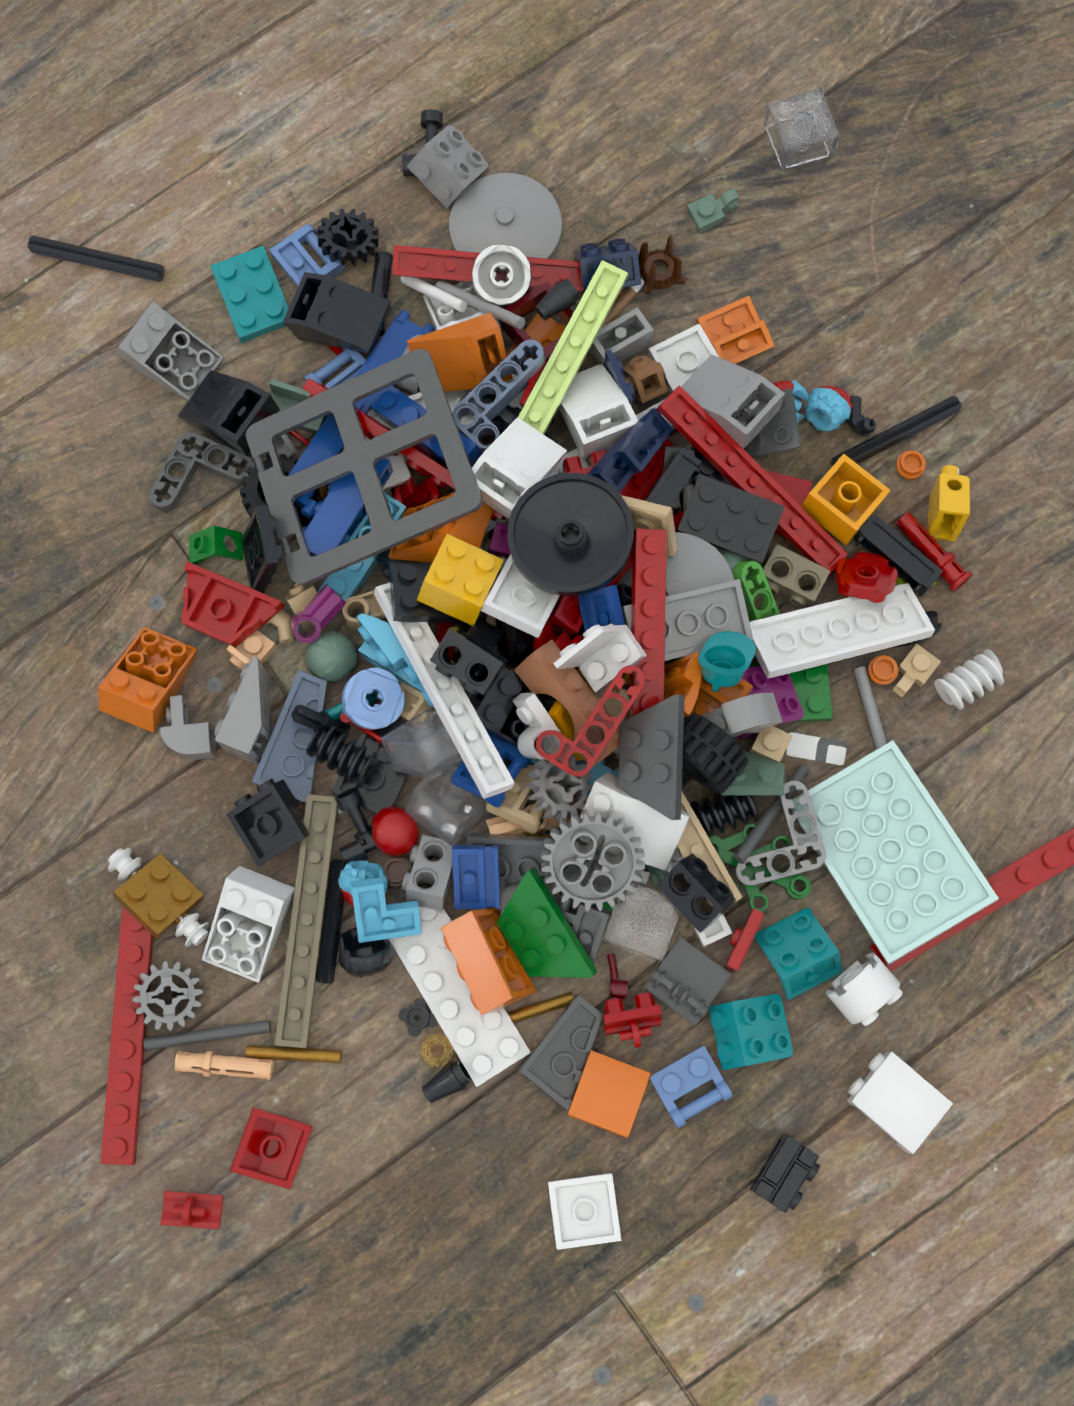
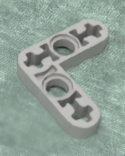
[736,781,826,886]

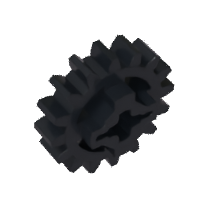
[317,208,379,266]

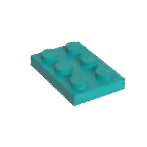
[210,246,289,343]

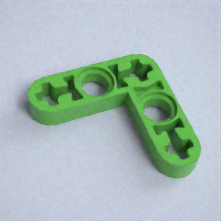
[733,561,780,622]

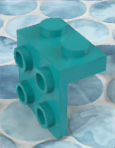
[709,994,793,1070]

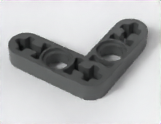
[149,432,256,512]

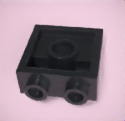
[226,778,310,867]

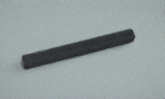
[28,236,165,282]
[831,396,962,466]

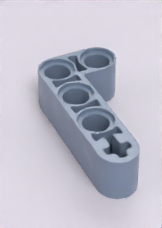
[452,339,546,453]

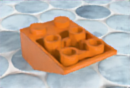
[407,312,513,392]
[388,492,493,563]
[98,627,198,733]

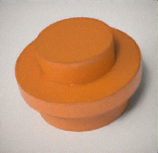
[896,451,926,480]
[867,655,899,685]

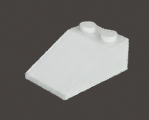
[578,773,691,870]

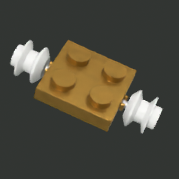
[108,848,209,947]

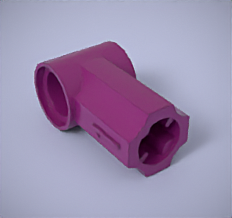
[290,584,346,643]

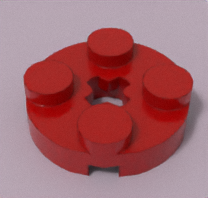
[835,552,898,603]

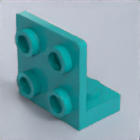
[755,908,843,1000]

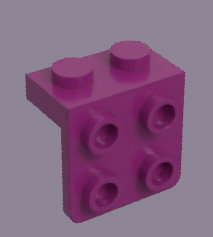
[737,666,804,739]

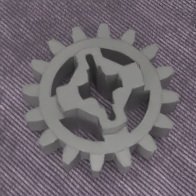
[526,756,593,822]
[132,961,203,1031]

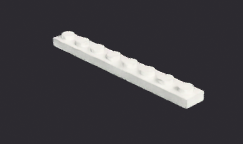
[374,583,515,799]

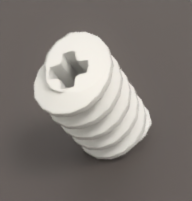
[934,649,1005,710]

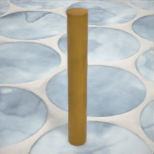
[507,992,574,1024]
[245,1045,342,1063]

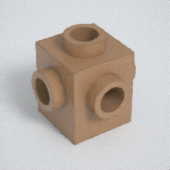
[624,356,668,403]

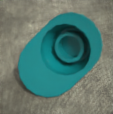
[698,631,756,692]

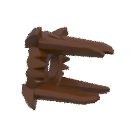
[638,235,688,294]

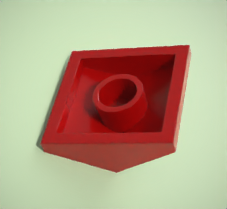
[229,1107,313,1189]

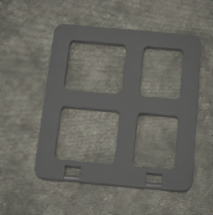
[246,349,483,586]

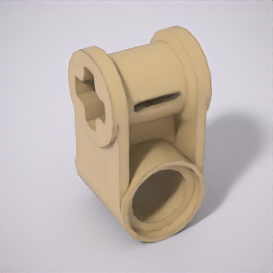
[342,589,389,630]

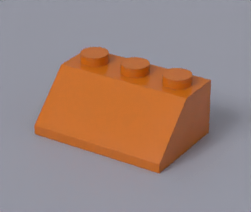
[441,908,537,1015]

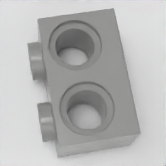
[402,835,459,911]

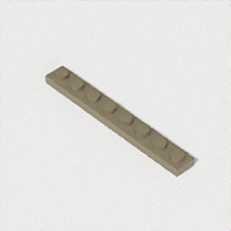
[275,794,338,1048]

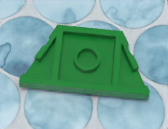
[496,867,598,978]

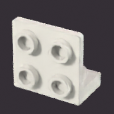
[553,624,647,693]

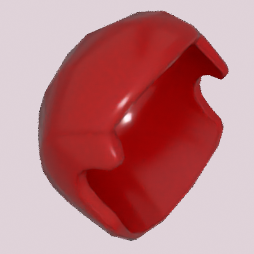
[371,806,419,857]

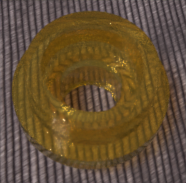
[421,1034,453,1067]

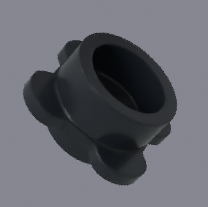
[399,999,436,1037]

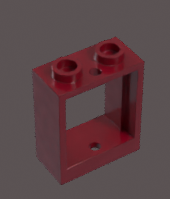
[501,281,574,363]

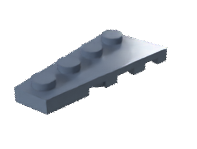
[252,670,327,804]

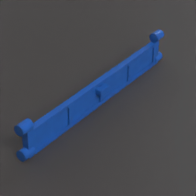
[287,310,435,518]

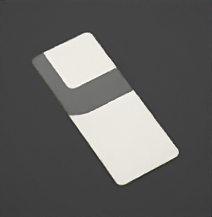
[786,732,847,766]

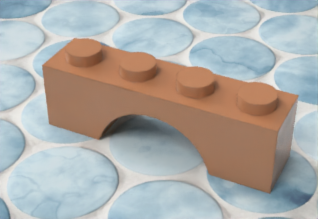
[514,640,620,768]

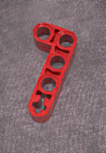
[536,665,645,777]

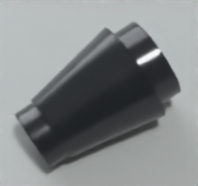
[535,279,580,321]
[422,1060,471,1103]

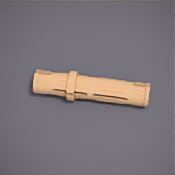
[175,1051,274,1080]

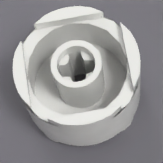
[472,245,531,308]
[826,953,903,1026]

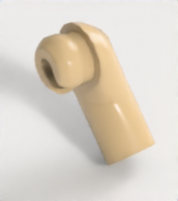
[266,610,295,644]

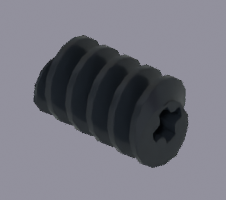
[306,725,378,785]
[690,793,760,837]

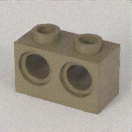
[763,544,830,609]

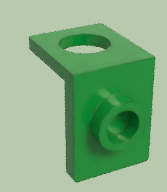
[189,525,243,564]

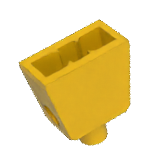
[927,465,970,542]

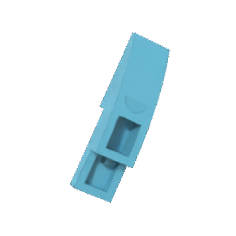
[317,493,407,609]
[357,613,434,708]

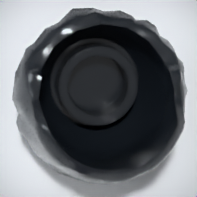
[338,928,393,978]

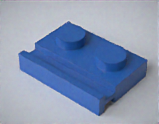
[577,585,625,632]
[452,845,501,909]

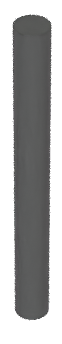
[733,764,809,864]
[143,1020,271,1051]

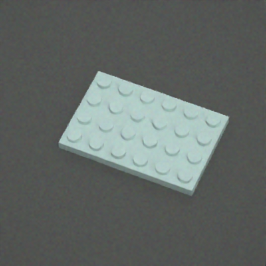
[790,740,999,965]

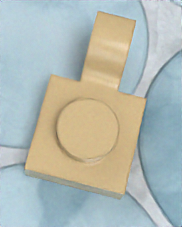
[892,643,941,698]

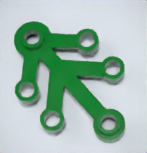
[708,824,811,912]

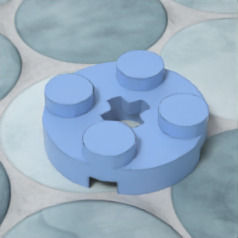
[342,668,405,730]

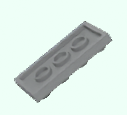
[621,579,753,661]

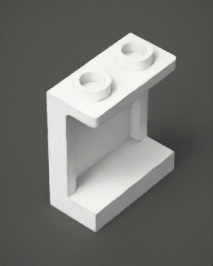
[847,1051,953,1154]

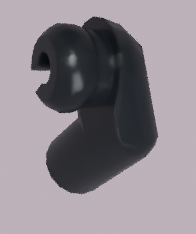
[846,396,876,436]

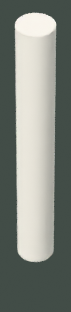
[400,277,467,312]

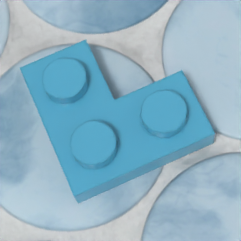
[351,877,422,943]

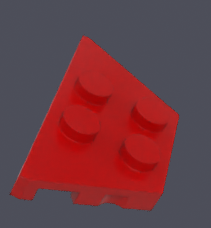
[181,561,285,648]

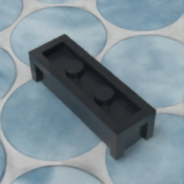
[643,447,701,507]
[853,513,943,597]

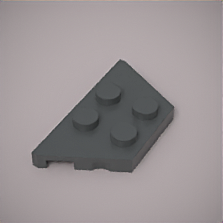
[618,695,685,820]

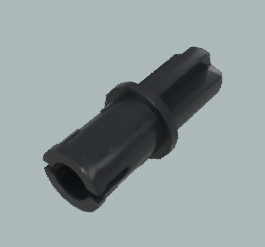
[291,705,350,738]

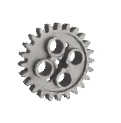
[541,808,645,911]

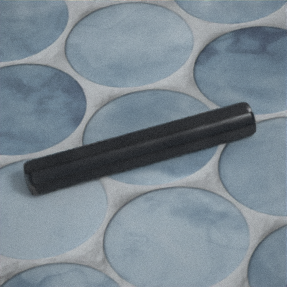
[316,860,346,984]

